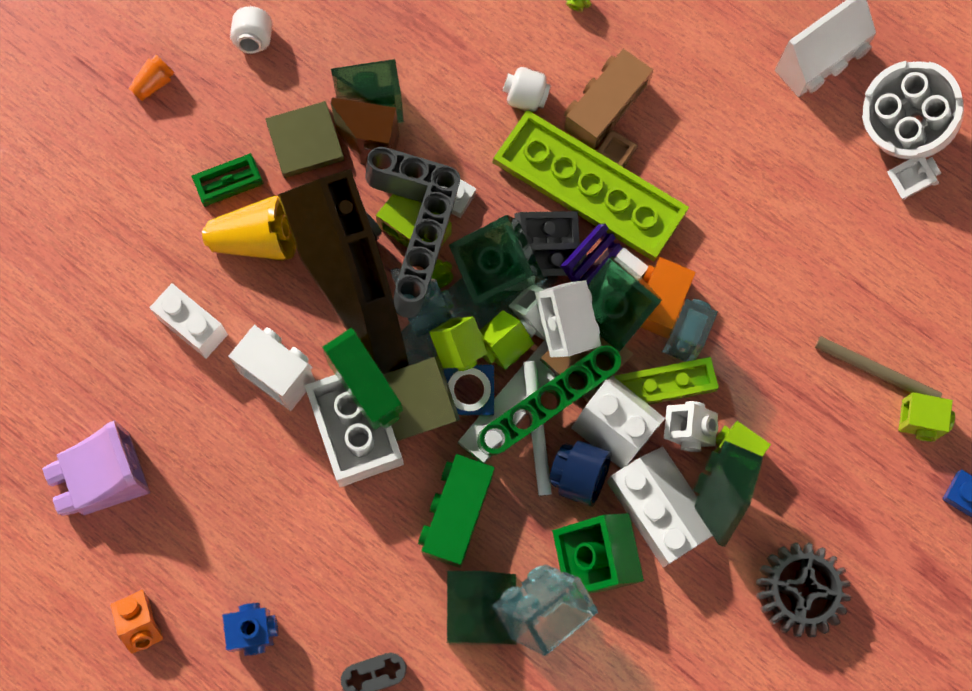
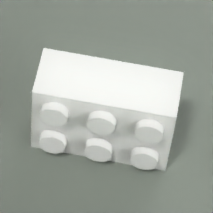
[304,375,404,487]

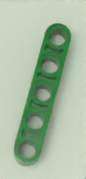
[477,345,621,456]

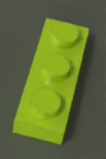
[614,357,719,405]

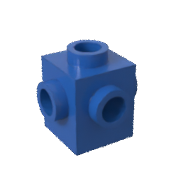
[222,603,278,656]

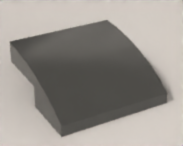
[514,211,587,277]

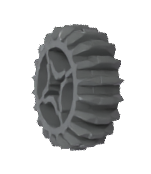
[756,543,851,638]

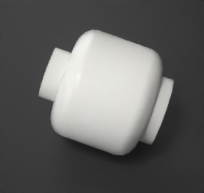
[230,6,273,54]
[502,67,551,113]

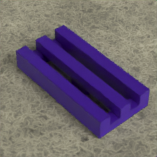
[560,224,622,286]

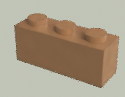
[564,49,653,150]

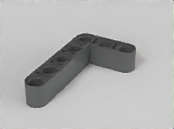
[365,147,460,318]

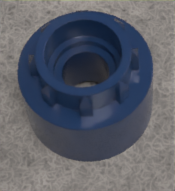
[549,440,612,507]

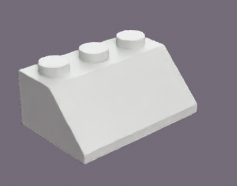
[774,0,876,97]
[607,446,720,568]

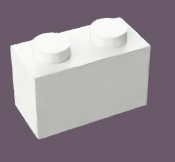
[535,280,602,357]
[149,283,228,359]

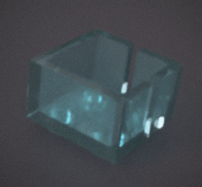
[492,564,599,656]

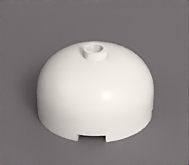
[862,61,964,160]

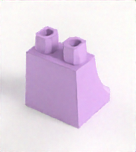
[42,420,150,516]

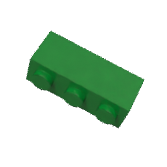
[418,454,495,568]

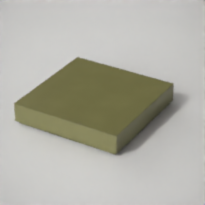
[265,101,344,178]
[383,356,460,441]

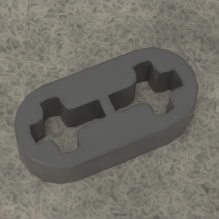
[341,653,407,691]

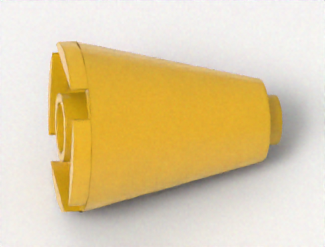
[202,195,296,260]

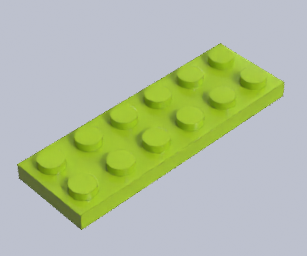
[493,110,689,262]

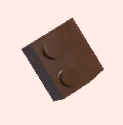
[331,97,399,169]

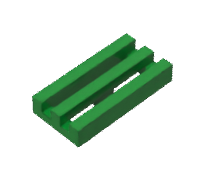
[191,153,264,207]

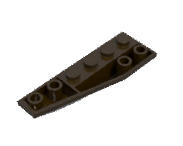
[278,169,409,375]

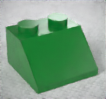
[552,513,644,598]

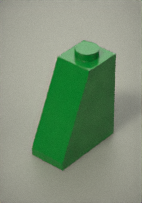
[322,327,403,430]

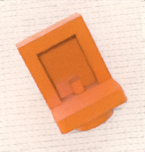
[110,589,163,653]

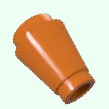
[128,55,175,101]

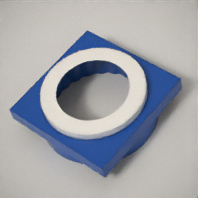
[444,365,494,416]

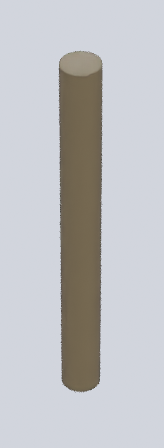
[815,336,942,398]

